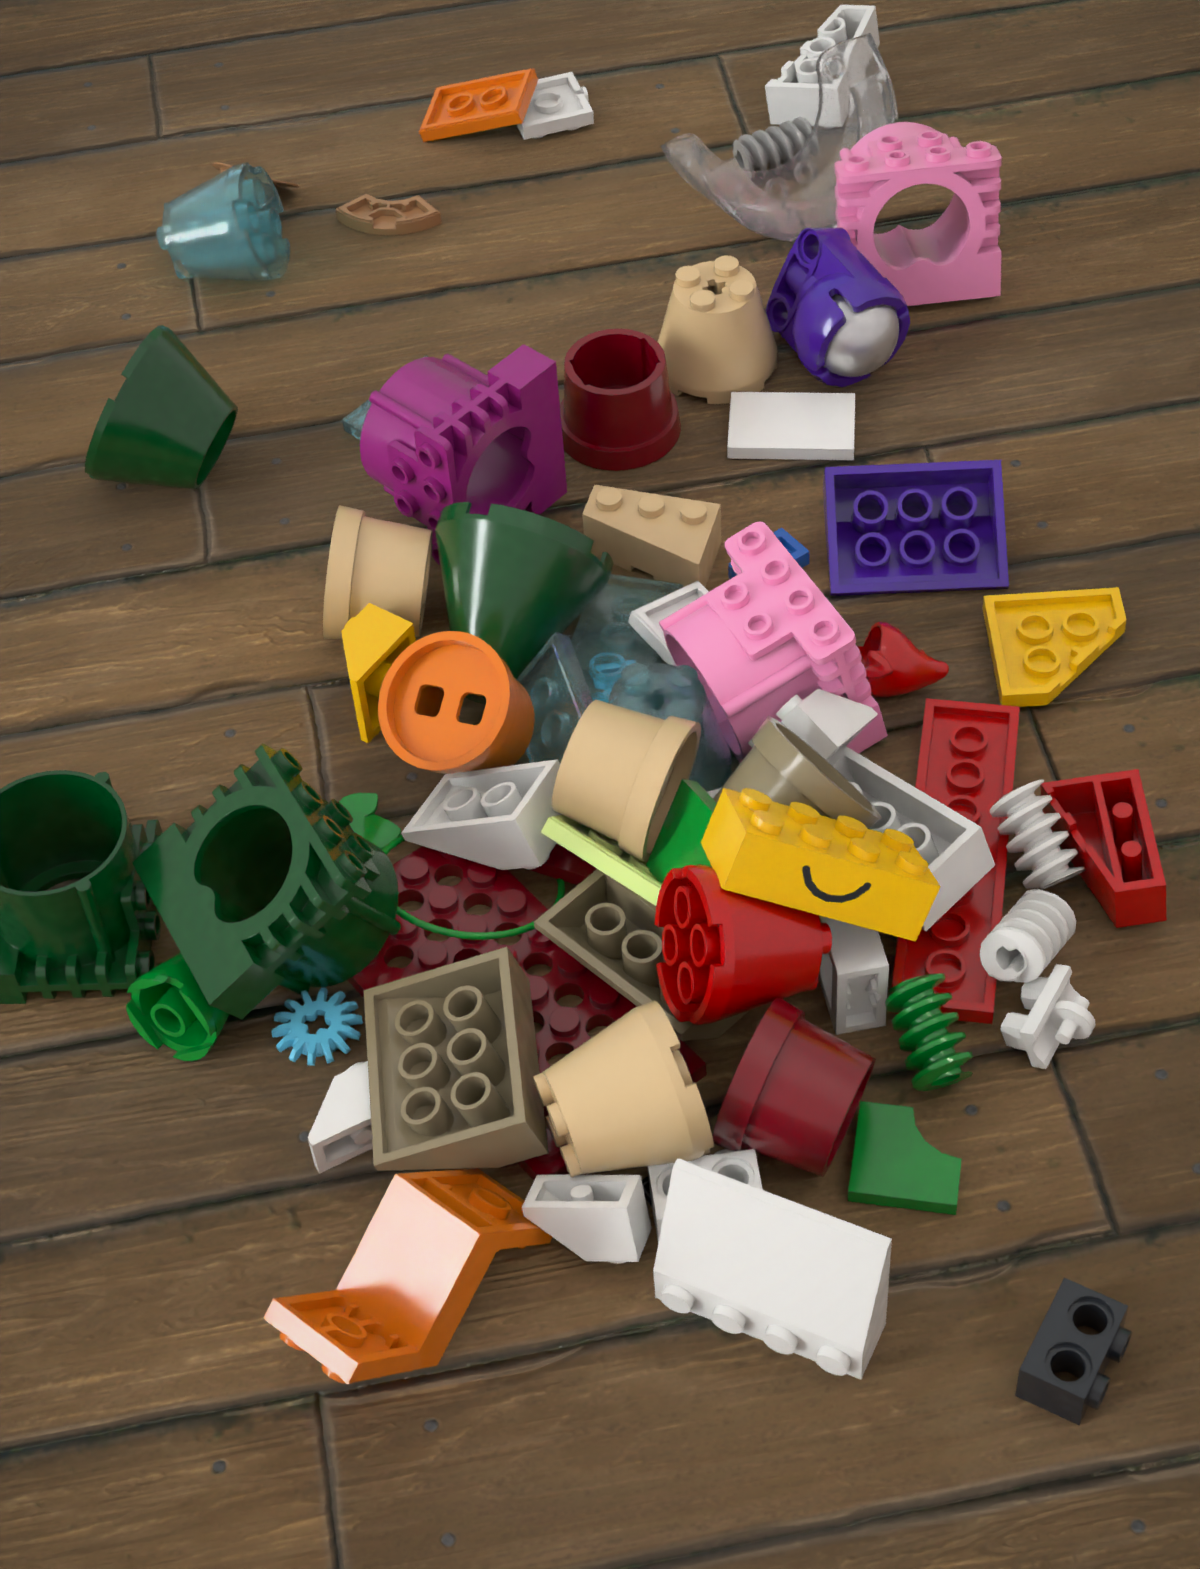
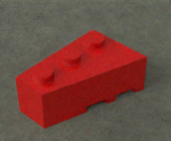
[1040,769,1167,928]

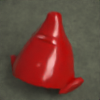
[857,622,949,698]

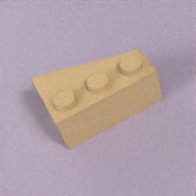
[582,485,722,588]

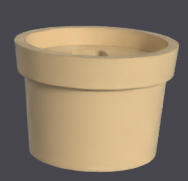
[323,505,433,639]
[552,700,701,863]

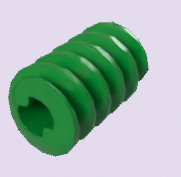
[885,973,973,1091]

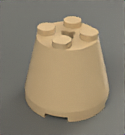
[658,255,777,404]
[532,1001,714,1178]

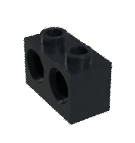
[1015,1278,1132,1425]

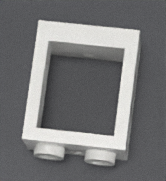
[818,915,889,1035]

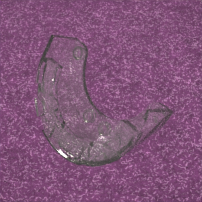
[661,33,898,241]

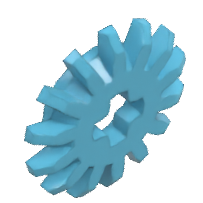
[271,988,363,1066]

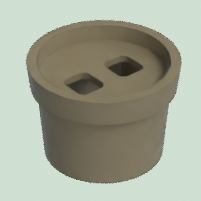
[713,716,881,829]

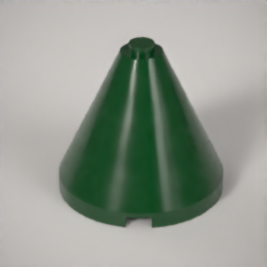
[435,502,613,704]

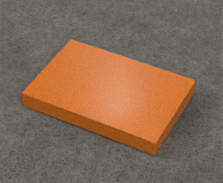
[419,68,538,142]

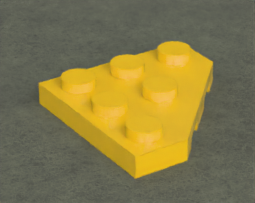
[982,587,1127,707]

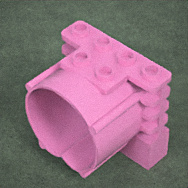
[834,122,1002,306]
[659,522,888,763]

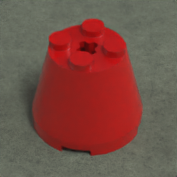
[654,864,832,1025]

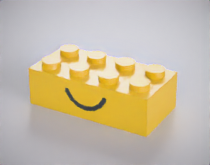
[701,788,941,942]

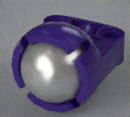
[766,227,910,387]

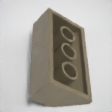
[534,869,748,1041]

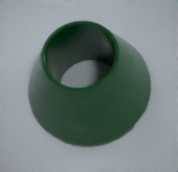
[85,325,238,489]

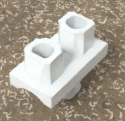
[1001,964,1096,1069]

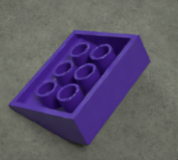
[823,460,1009,596]

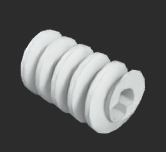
[989,779,1086,889]
[980,889,1076,983]

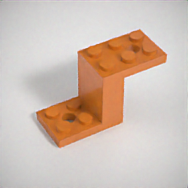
[263,1168,553,1384]

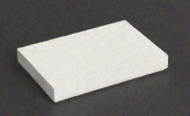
[727,392,855,460]

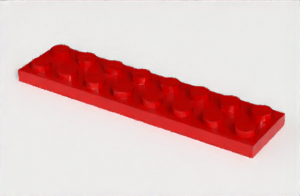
[889,698,1020,1024]

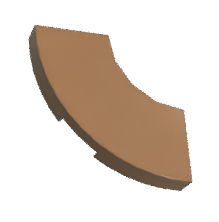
[335,194,441,235]

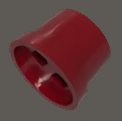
[560,328,681,471]
[712,997,876,1177]

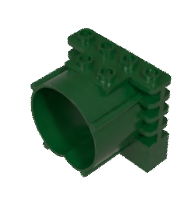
[132,743,401,1019]
[0,770,162,1004]

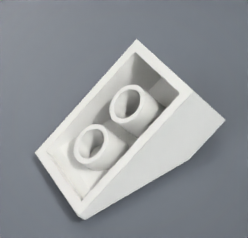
[401,759,562,870]

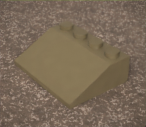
[364,947,548,1171]

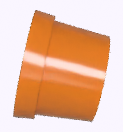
[378,631,535,774]

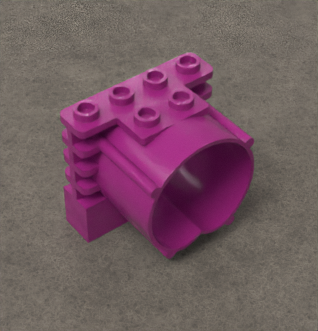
[360,344,567,565]

